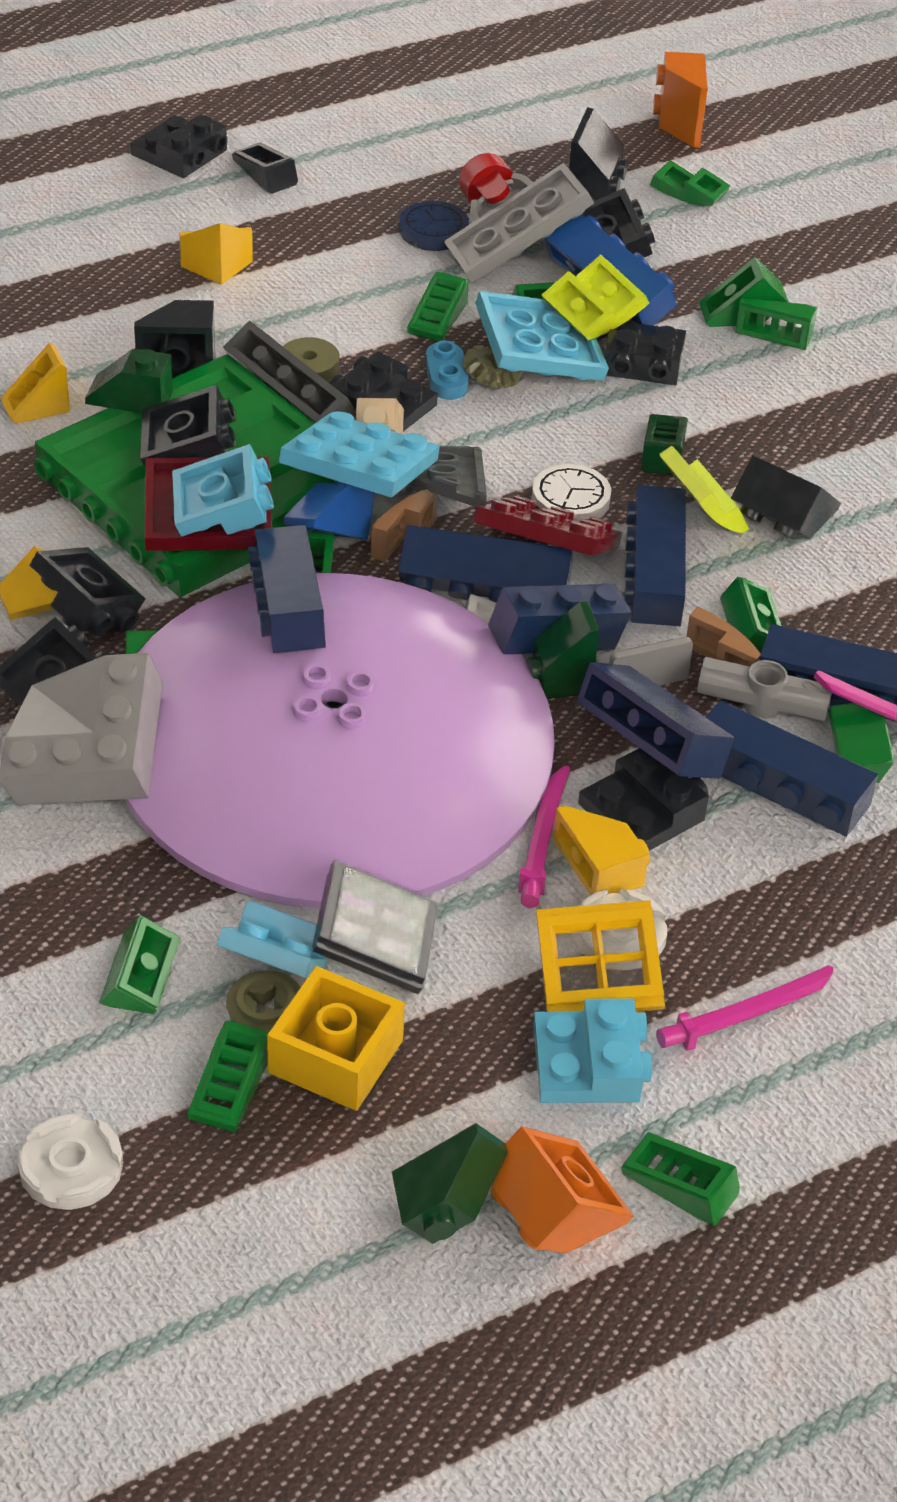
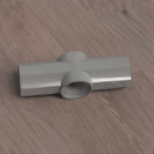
[697,657,832,722]

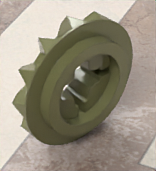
[462,345,522,388]
[226,971,301,1032]

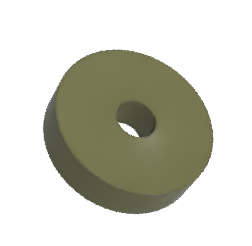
[283,337,340,382]

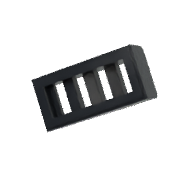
[232,142,298,194]

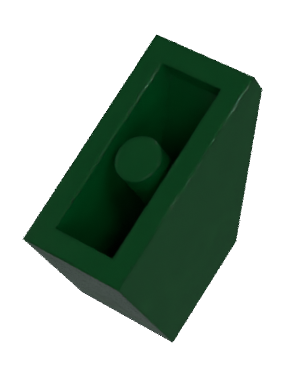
[85,349,172,413]
[527,601,599,699]
[392,1123,508,1244]

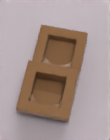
[371,489,437,562]
[686,606,761,667]

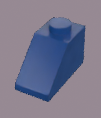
[283,480,375,540]

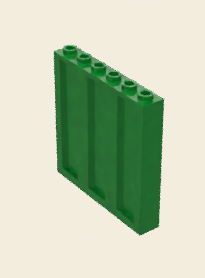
[34,354,335,598]

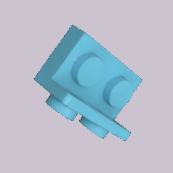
[217,901,328,978]

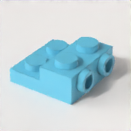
[172,444,274,537]
[533,999,652,1103]

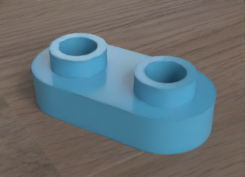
[426,340,469,400]

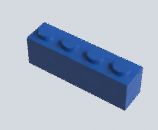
[544,214,677,326]

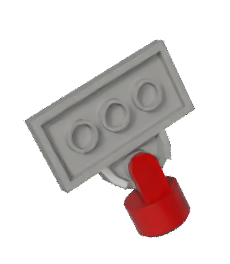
[444,153,594,283]

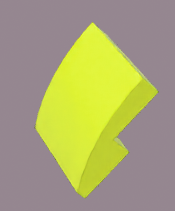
[542,254,650,341]
[659,446,749,534]

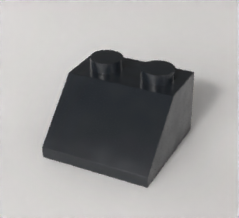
[569,107,628,200]
[134,300,216,379]
[731,455,841,539]

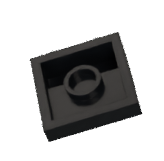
[130,115,228,179]
[583,188,656,258]
[604,320,686,386]
[330,351,438,432]
[140,385,236,468]
[29,547,146,636]
[0,617,105,707]
[578,748,709,851]

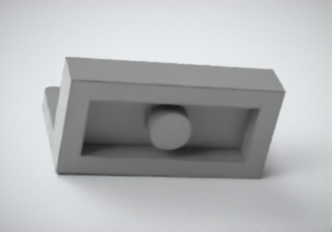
[596,637,693,686]

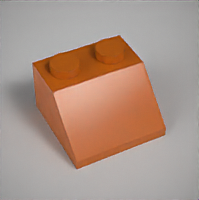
[653,51,708,148]
[490,1126,634,1254]

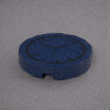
[399,201,469,251]

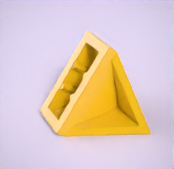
[179,223,253,285]
[0,342,70,424]
[0,546,58,620]

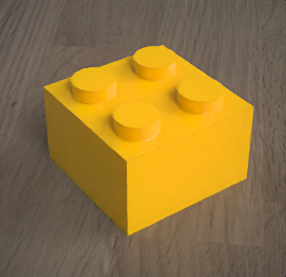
[267,966,405,1111]

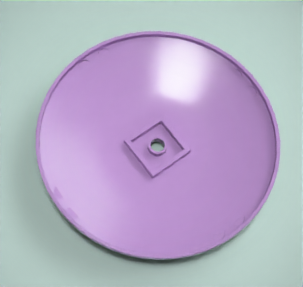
[124,573,555,909]

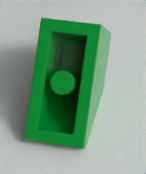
[699,257,789,327]

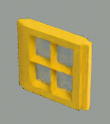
[536,900,665,1012]

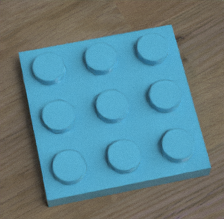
[475,291,609,381]
[279,411,440,498]

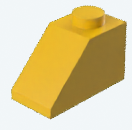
[553,805,650,896]

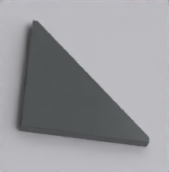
[408,446,487,507]

